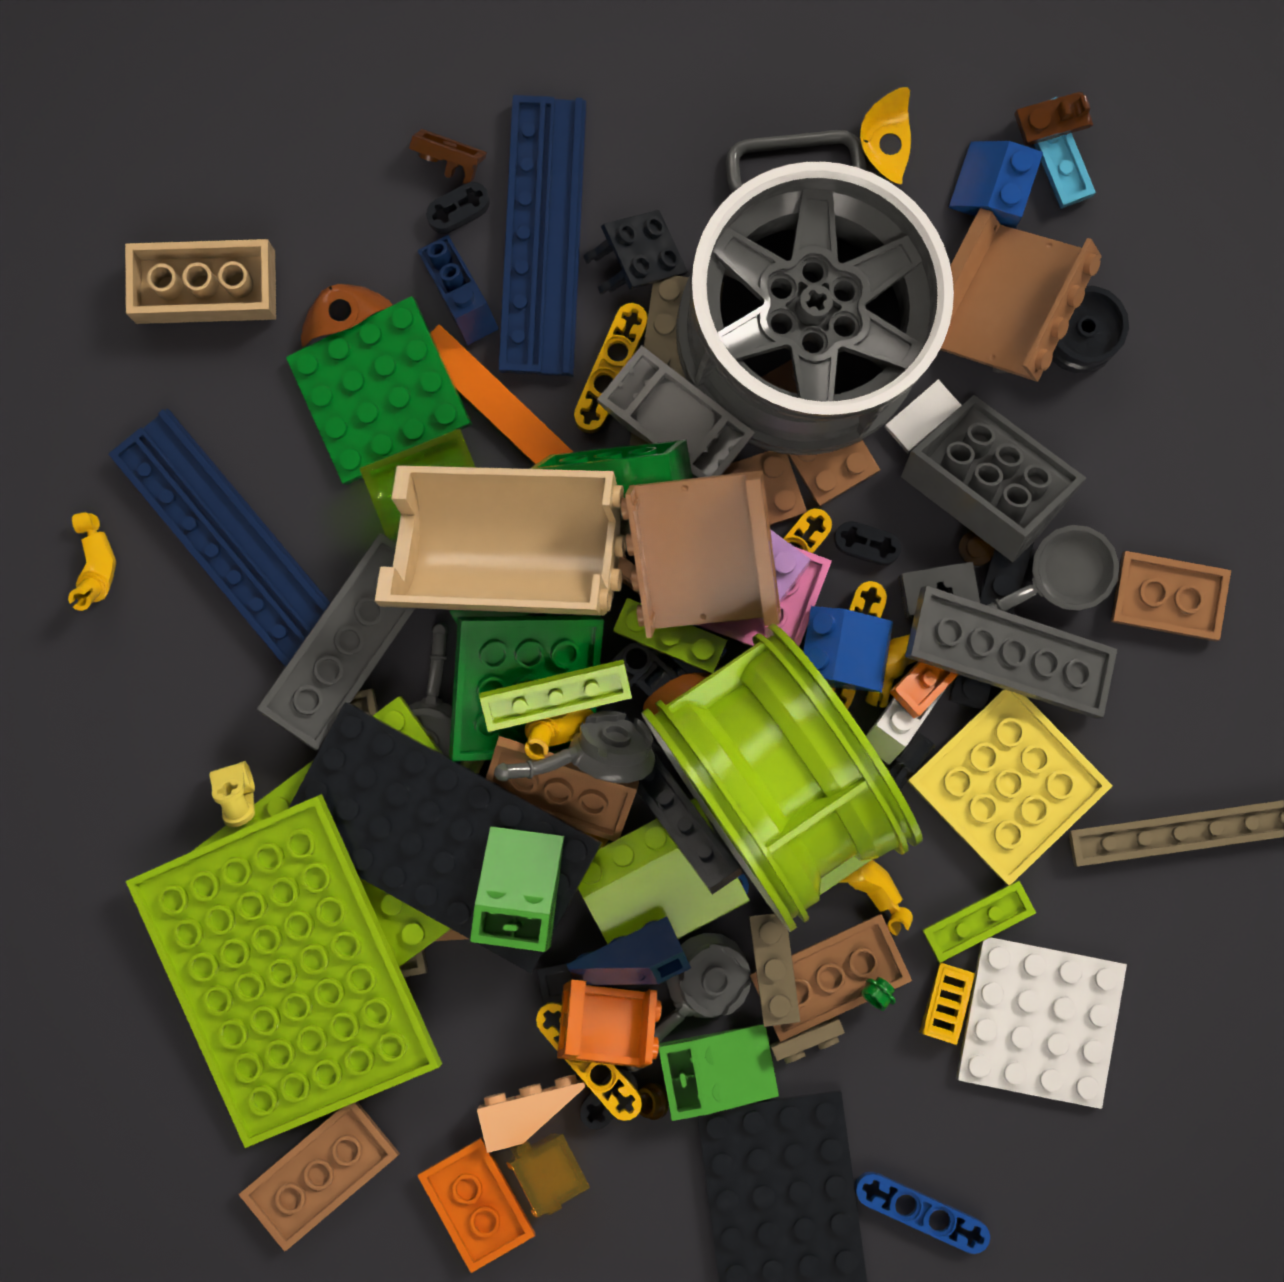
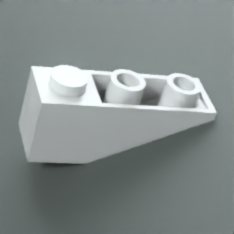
[866,690,945,765]

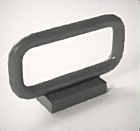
[725,130,867,193]

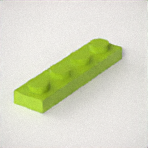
[479,660,632,732]

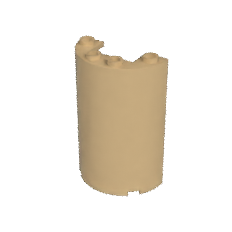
[375,465,626,616]

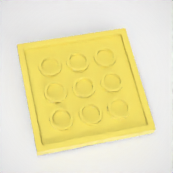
[907,689,1112,886]

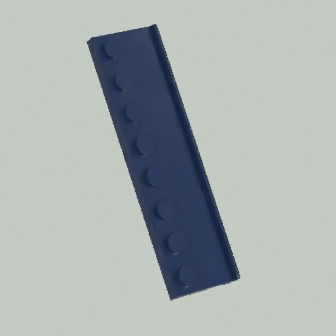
[499,95,587,377]
[108,408,331,667]

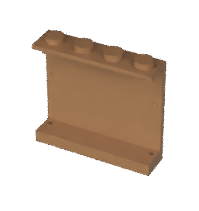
[940,208,1102,382]
[621,470,781,638]

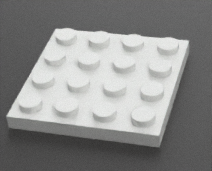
[956,937,1127,1109]

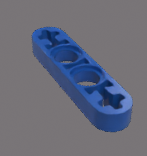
[855,1171,990,1254]

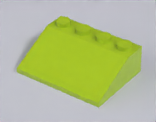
[578,798,750,944]

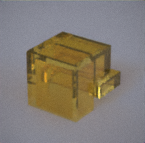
[506,1133,590,1217]

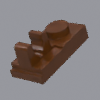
[1014,91,1093,146]
[409,129,487,184]

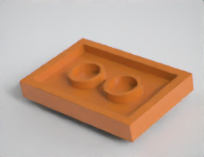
[417,1137,536,1273]

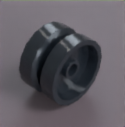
[1052,286,1129,373]

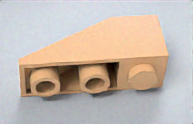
[477,1074,586,1153]

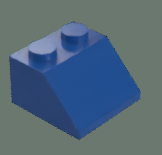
[948,141,1043,229]
[803,606,893,693]

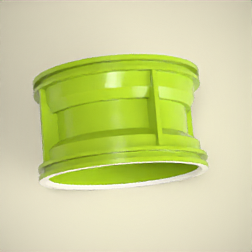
[641,624,923,932]

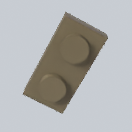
[770,1017,845,1064]

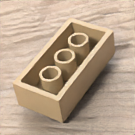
[125,239,276,324]

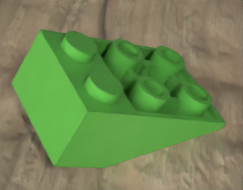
[470,826,564,952]
[659,1024,779,1121]

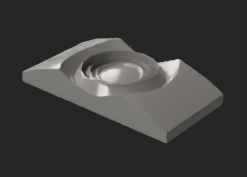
[597,345,755,478]

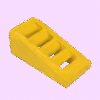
[919,963,975,1045]

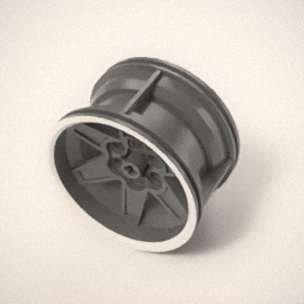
[676,162,954,455]

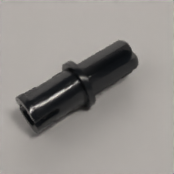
[889,732,936,790]

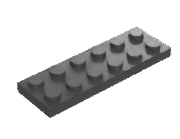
[256,533,415,751]
[905,586,1117,719]

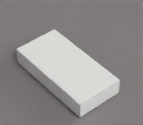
[884,379,962,453]

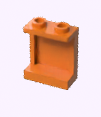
[557,980,662,1068]

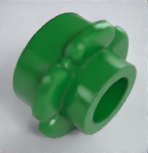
[861,977,896,1011]

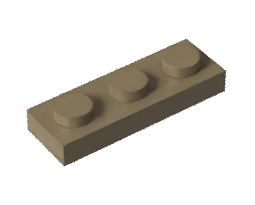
[749,913,801,1027]

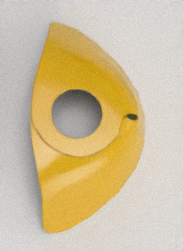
[860,87,911,184]

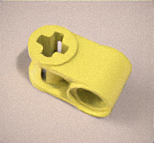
[210,761,255,827]

